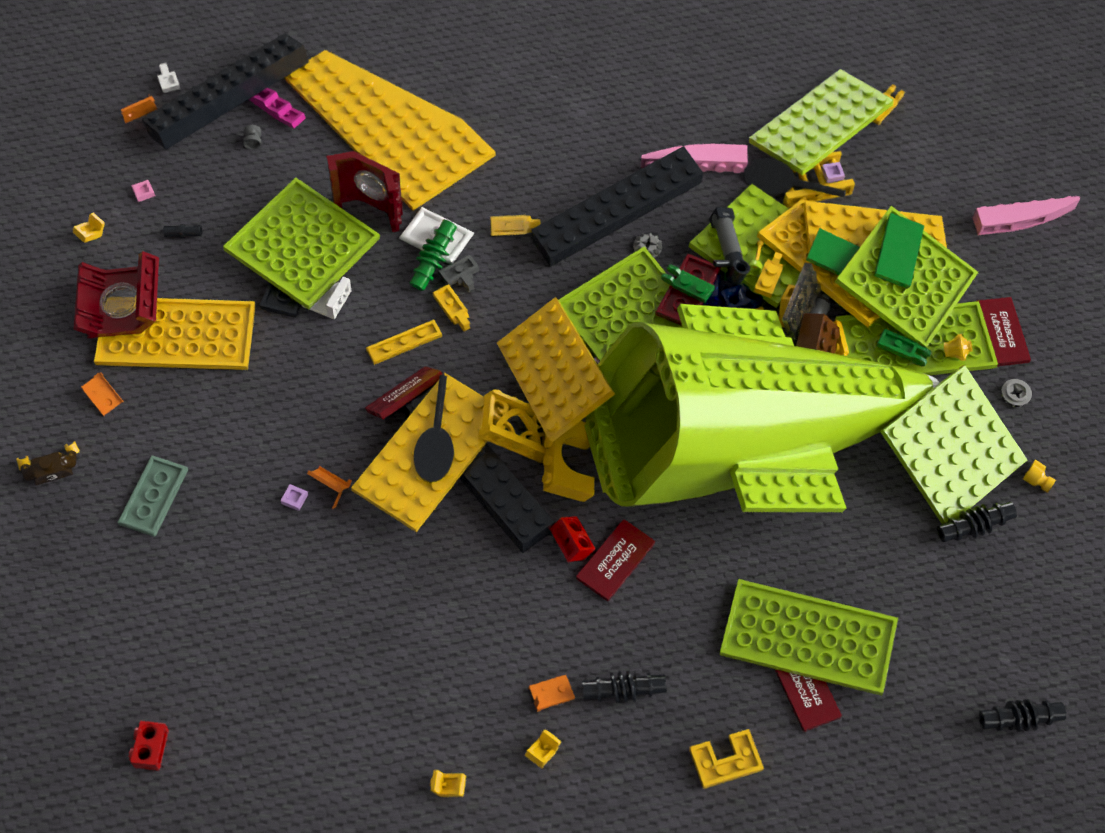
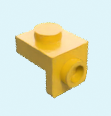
[73,213,104,243]
[525,729,561,768]
[430,770,466,797]

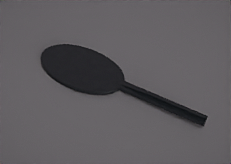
[744,158,846,197]
[414,374,454,482]

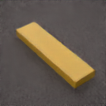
[366,320,442,365]

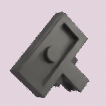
[438,255,480,292]

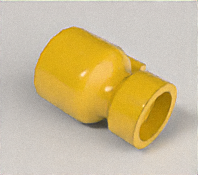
[1023,460,1056,493]

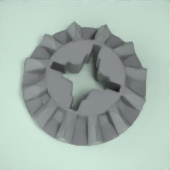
[633,232,662,258]
[1001,379,1032,407]

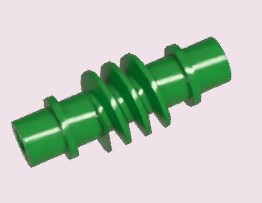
[409,219,457,291]

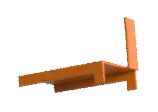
[121,94,157,124]
[80,372,123,416]
[307,466,352,509]
[528,675,575,712]

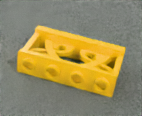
[478,390,546,463]

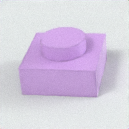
[822,162,845,183]
[281,485,308,511]

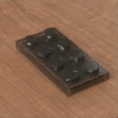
[782,263,821,344]

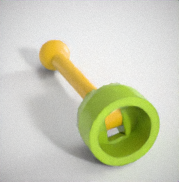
[749,240,764,276]

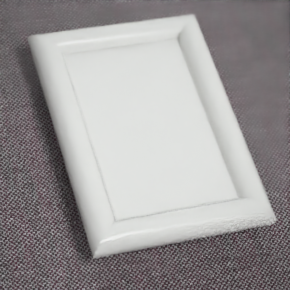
[399,207,474,264]

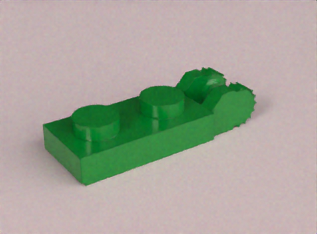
[661,264,715,303]
[876,329,931,367]

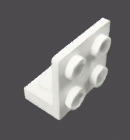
[302,277,351,319]

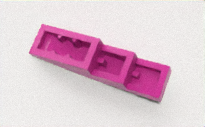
[249,88,306,129]

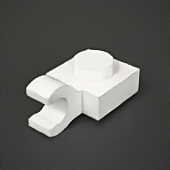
[158,63,180,93]

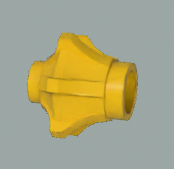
[944,334,973,361]

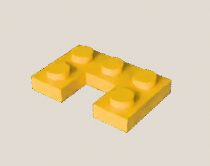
[689,729,764,789]

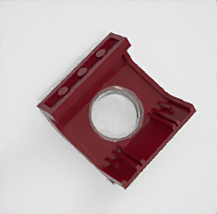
[326,151,403,233]
[73,251,159,338]

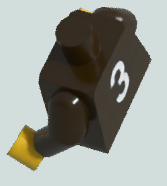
[16,441,79,486]

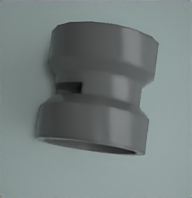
[243,125,261,149]

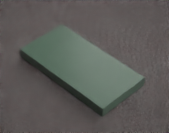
[118,455,188,537]

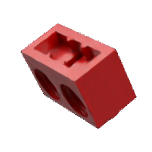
[550,516,595,562]
[129,721,169,771]

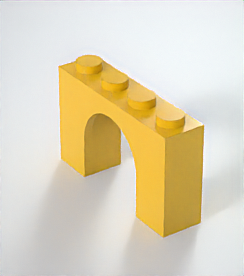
[542,421,595,502]

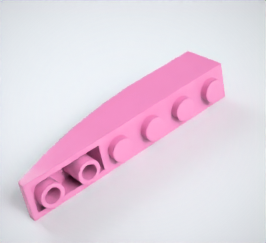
[640,144,748,173]
[973,196,1080,235]

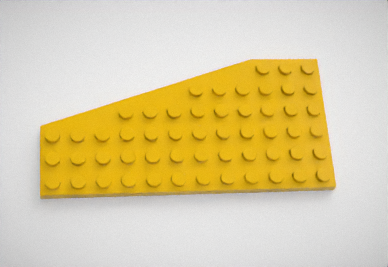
[284,50,496,211]

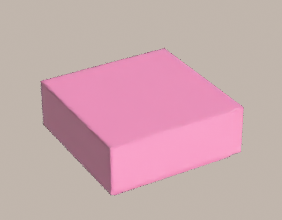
[131,180,155,202]

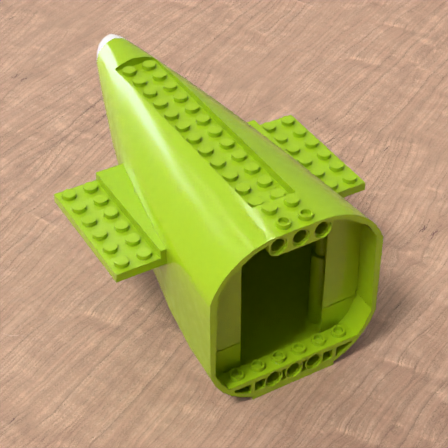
[584,304,940,512]

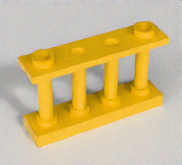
[783,151,855,208]

